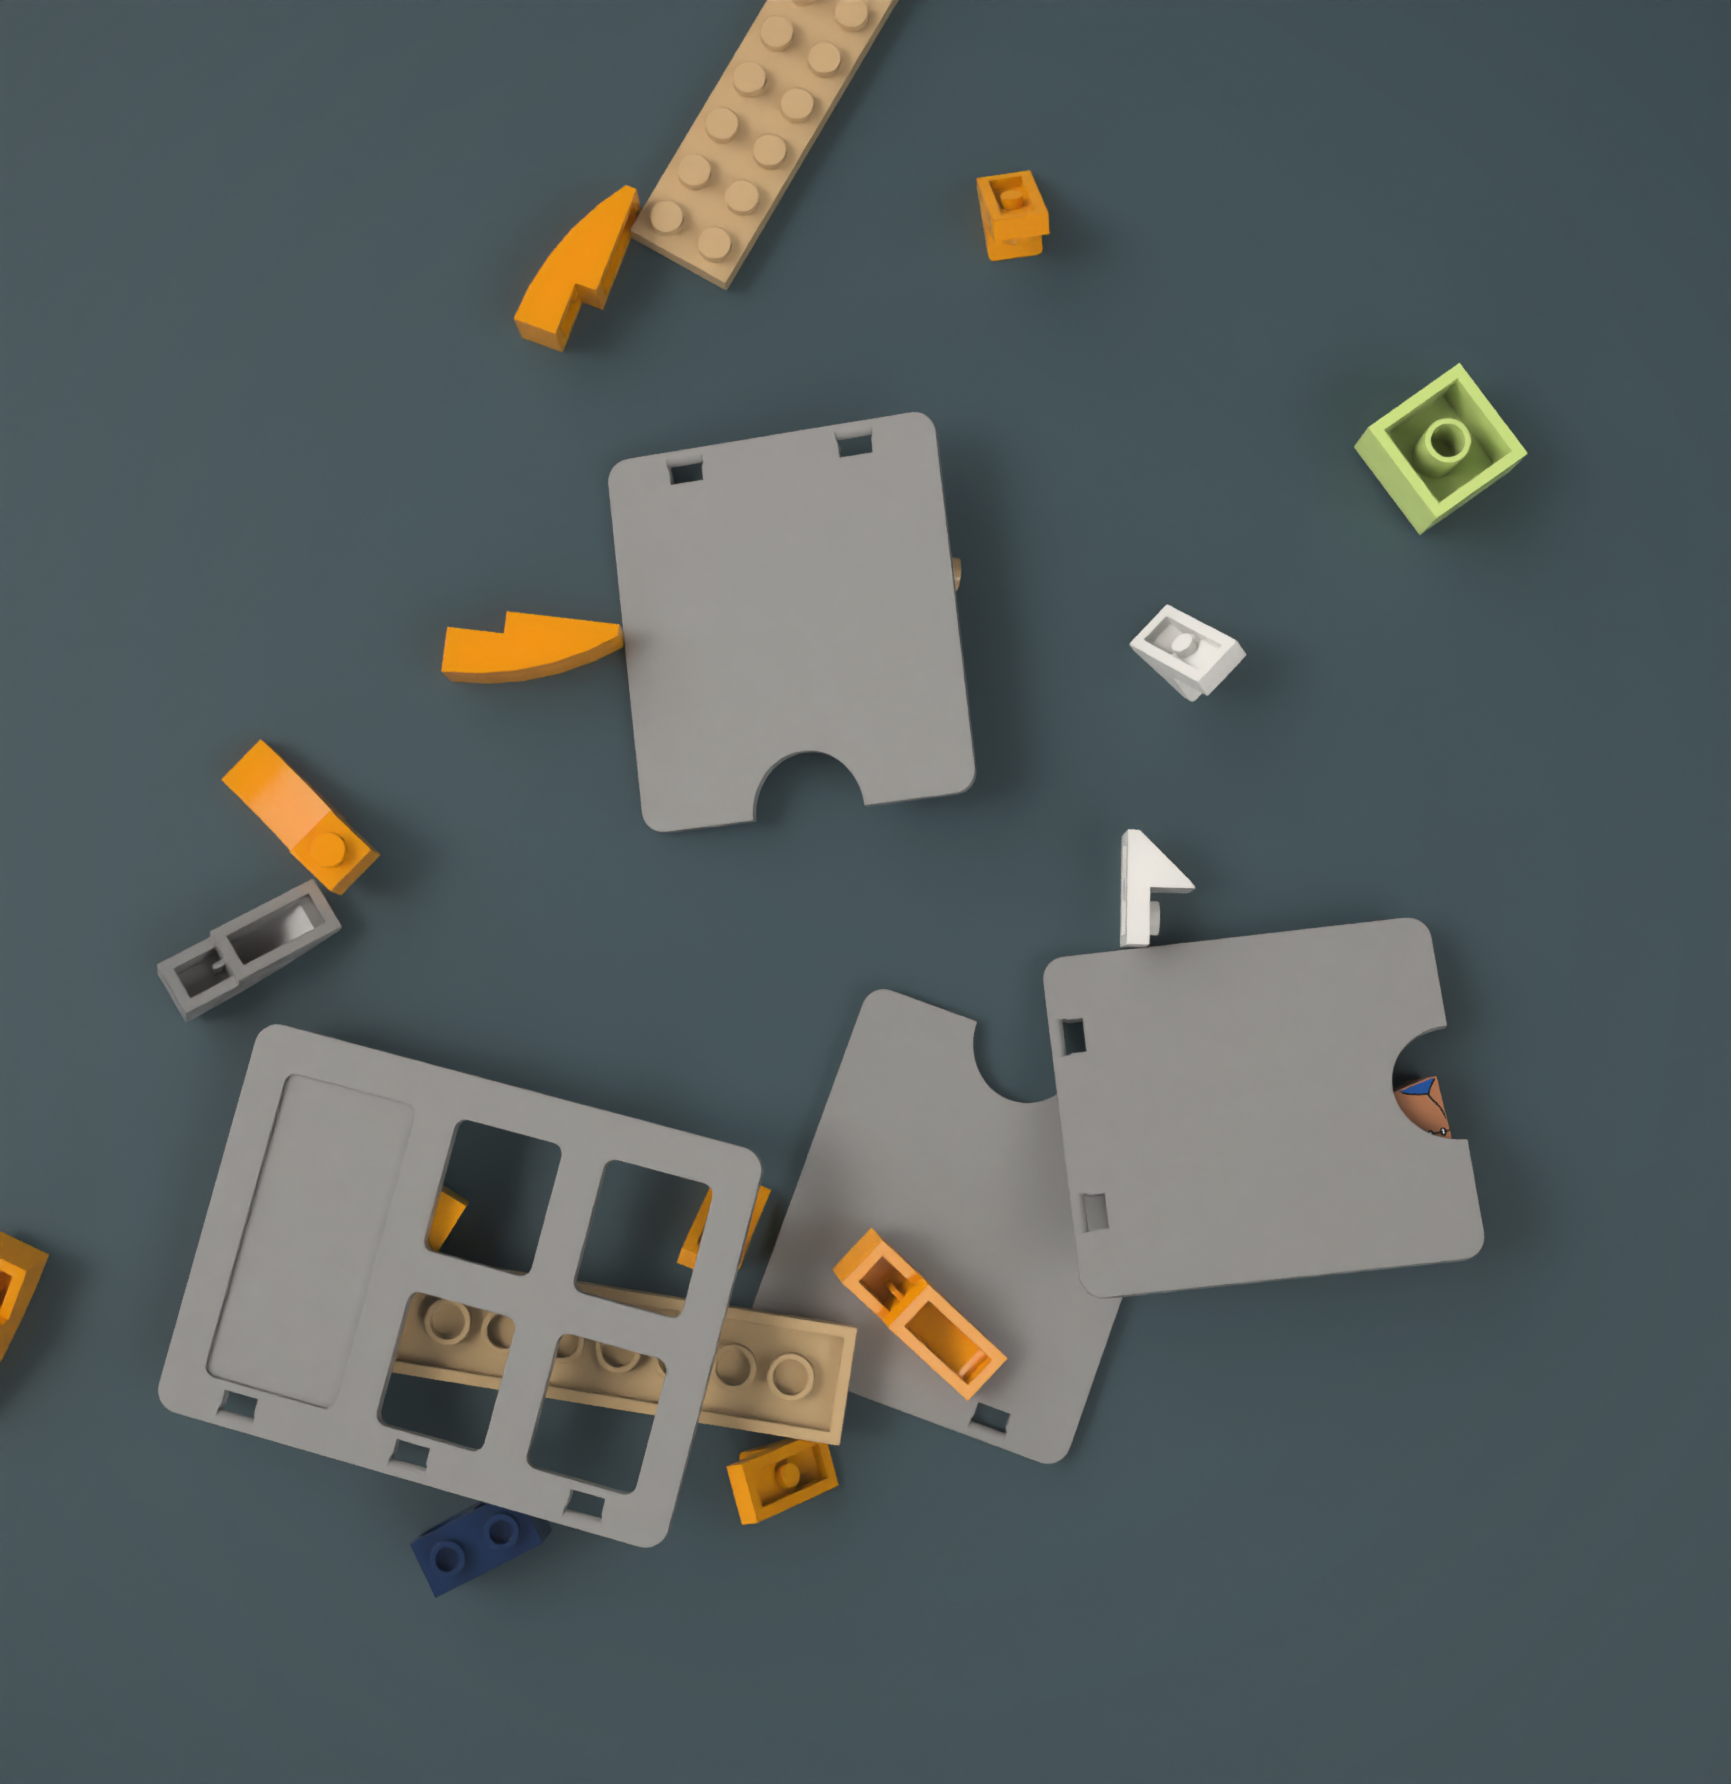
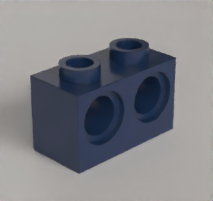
[410,1501,552,1598]

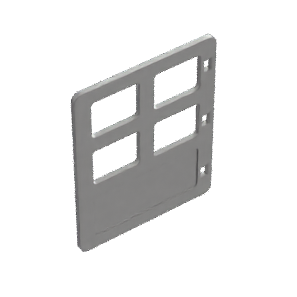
[158,1024,763,1548]

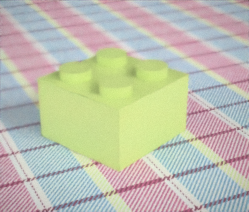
[1354,363,1528,535]

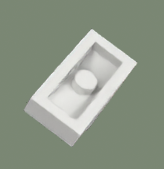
[1129,604,1246,702]
[1120,829,1196,948]

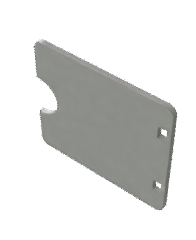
[608,412,977,833]
[1043,918,1485,1299]
[752,989,1122,1464]

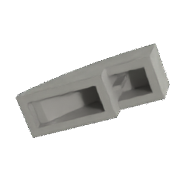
[157,879,342,1023]

